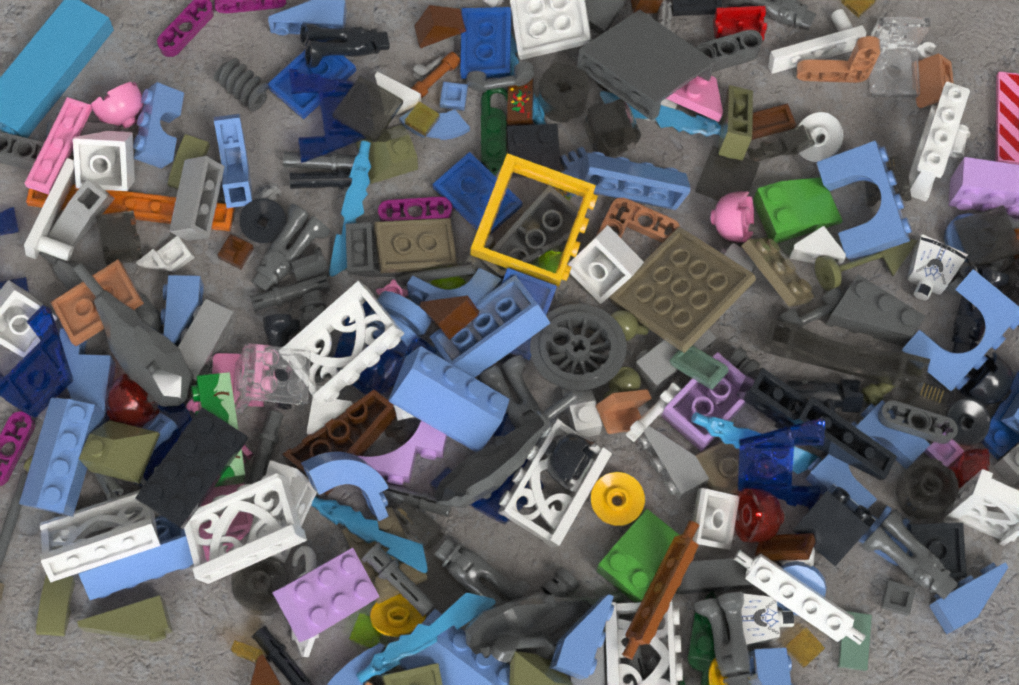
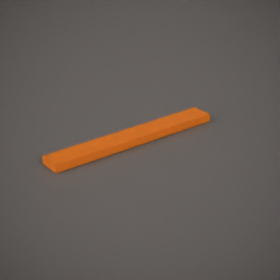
[26,184,235,232]

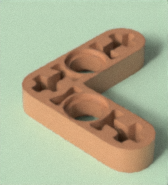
[797,36,880,83]
[596,198,680,243]

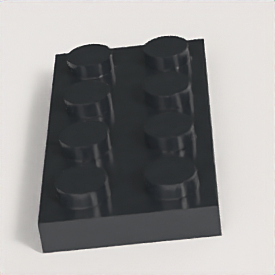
[135,408,248,530]

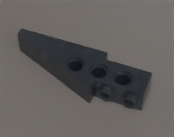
[736,367,897,480]

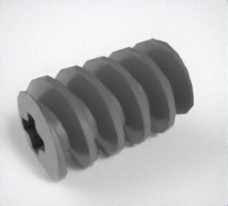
[214,58,268,111]

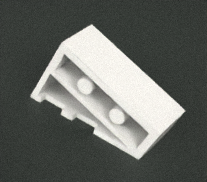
[246,460,317,563]

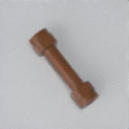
[410,51,461,98]

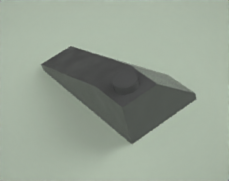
[482,185,589,278]

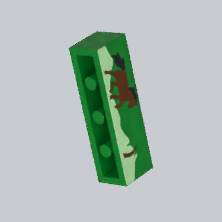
[191,372,245,487]

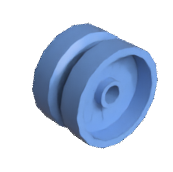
[366,291,431,355]

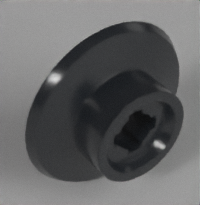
[239,198,286,243]
[946,398,990,446]

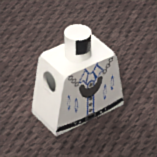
[907,234,968,301]
[741,593,794,647]

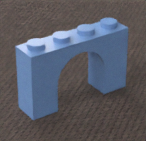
[817,141,912,261]
[902,269,1019,391]
[806,400,930,509]

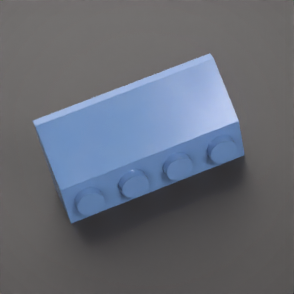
[579,152,690,210]
[429,275,550,378]
[388,346,510,452]
[19,398,104,517]
[78,516,194,600]
[399,609,510,685]

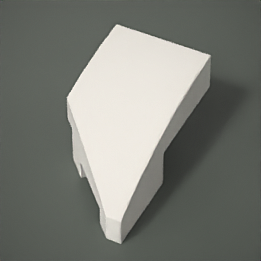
[136,236,195,273]

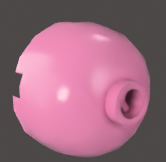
[91,82,143,129]
[711,191,754,243]

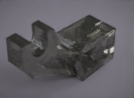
[747,125,815,162]

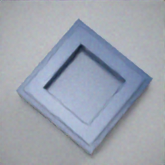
[440,82,468,111]

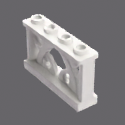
[902,82,970,202]
[278,281,404,404]
[498,419,612,548]
[942,469,1019,546]
[184,473,307,584]
[40,490,160,582]
[605,600,683,685]

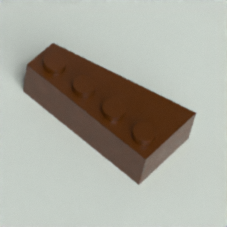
[282,390,397,496]

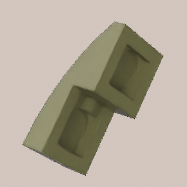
[168,134,210,189]
[36,575,75,636]

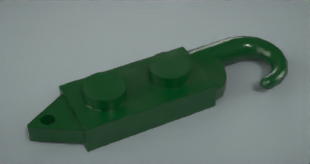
[481,87,508,176]
[678,591,716,685]

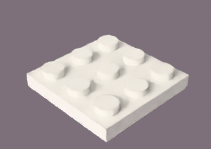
[510,0,592,60]

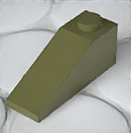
[718,85,753,161]
[77,595,173,642]

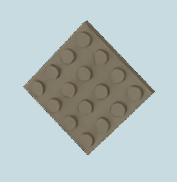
[609,227,756,353]

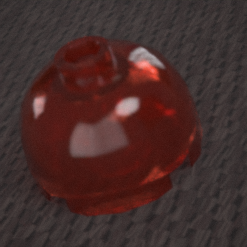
[106,373,159,427]
[949,448,990,491]
[735,488,784,543]

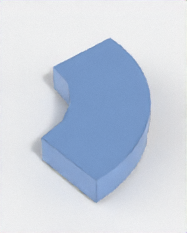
[399,105,470,140]

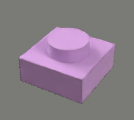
[924,432,964,471]

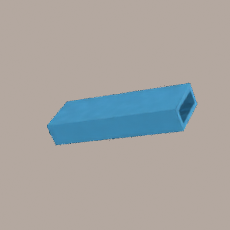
[0,0,114,138]

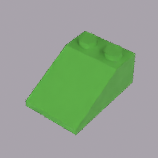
[753,177,843,243]
[596,509,679,603]

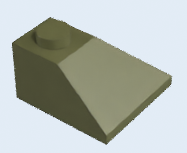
[354,124,418,184]
[79,420,160,484]
[509,651,573,685]

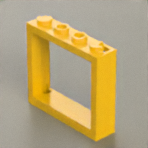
[470,153,598,287]

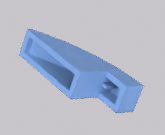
[59,328,116,426]

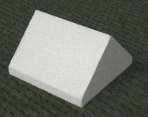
[692,488,740,550]

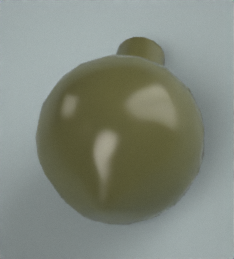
[611,310,649,341]
[603,366,641,399]

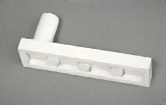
[768,9,867,74]
[24,158,75,261]

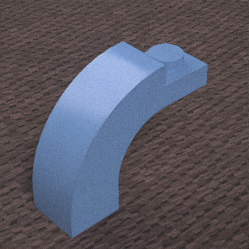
[214,114,252,208]
[407,268,502,305]
[302,452,388,521]

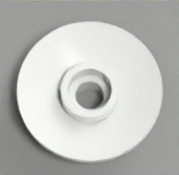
[795,112,843,162]

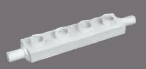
[733,550,866,645]

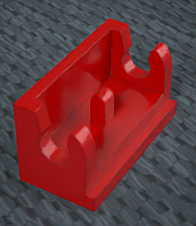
[713,6,767,41]

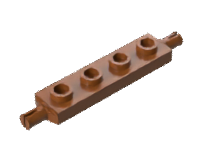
[622,520,700,660]

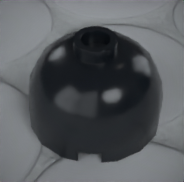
[960,352,1013,406]
[545,433,597,490]

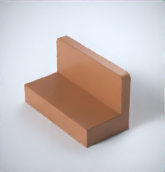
[913,53,954,108]
[595,389,652,434]

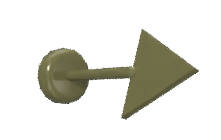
[815,239,918,291]

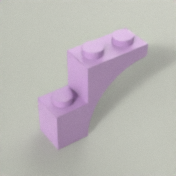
[358,421,448,485]

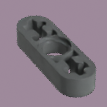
[878,400,958,444]

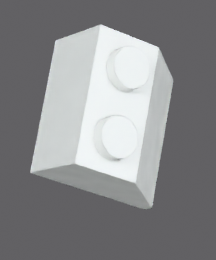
[73,131,135,191]
[567,225,644,304]
[0,280,58,359]

